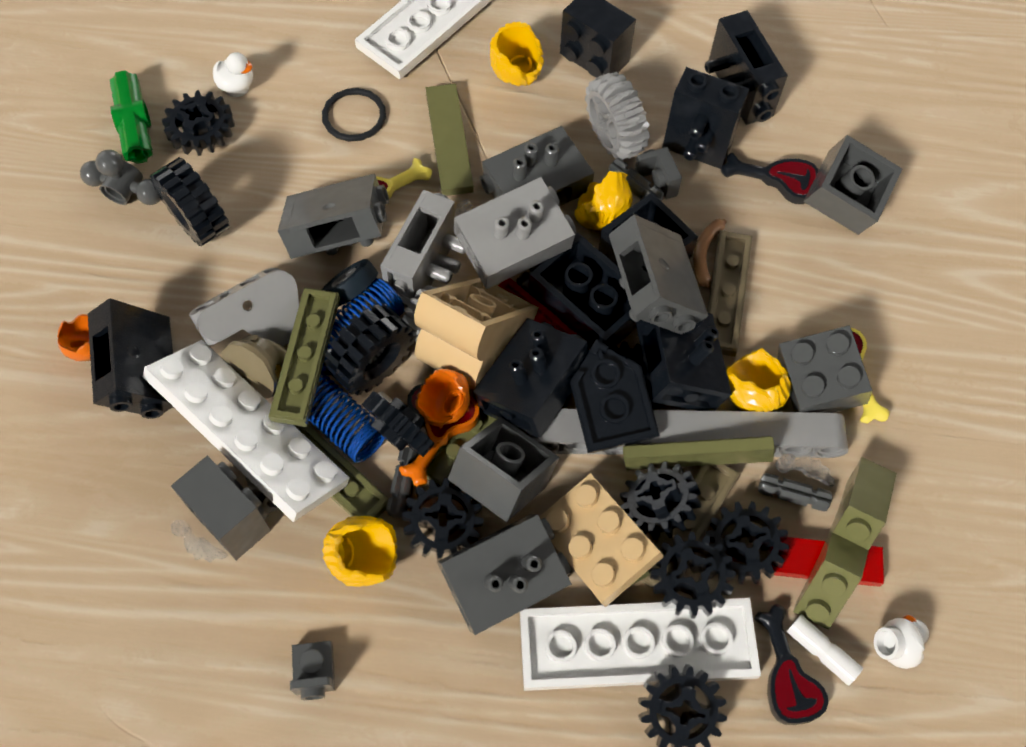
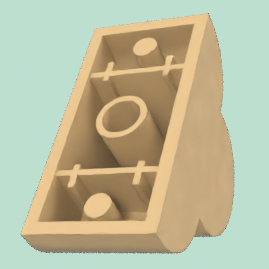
[414,278,539,391]

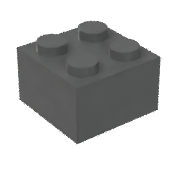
[803,135,902,235]
[778,325,872,413]
[448,417,559,522]
[171,455,271,561]

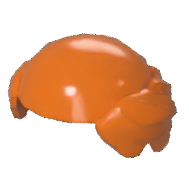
[57,314,91,361]
[415,369,470,427]

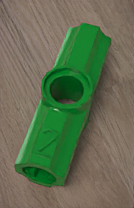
[110,70,153,164]

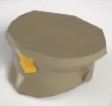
[221,335,287,399]

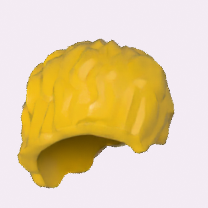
[490,21,544,86]
[574,171,633,230]
[726,348,792,412]
[322,516,398,587]

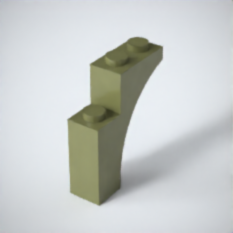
[793,457,897,630]

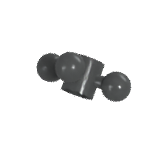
[80,149,161,205]

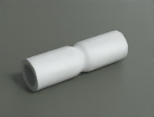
[786,614,863,686]

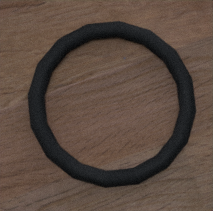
[322,88,386,142]

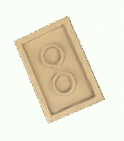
[540,473,664,607]

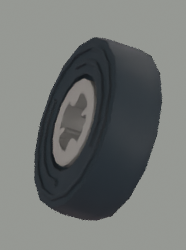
[322,259,378,307]

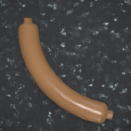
[693,218,727,288]

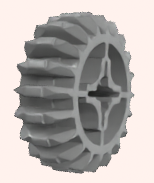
[585,72,650,160]

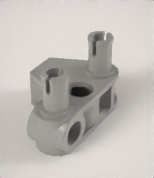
[189,268,299,347]

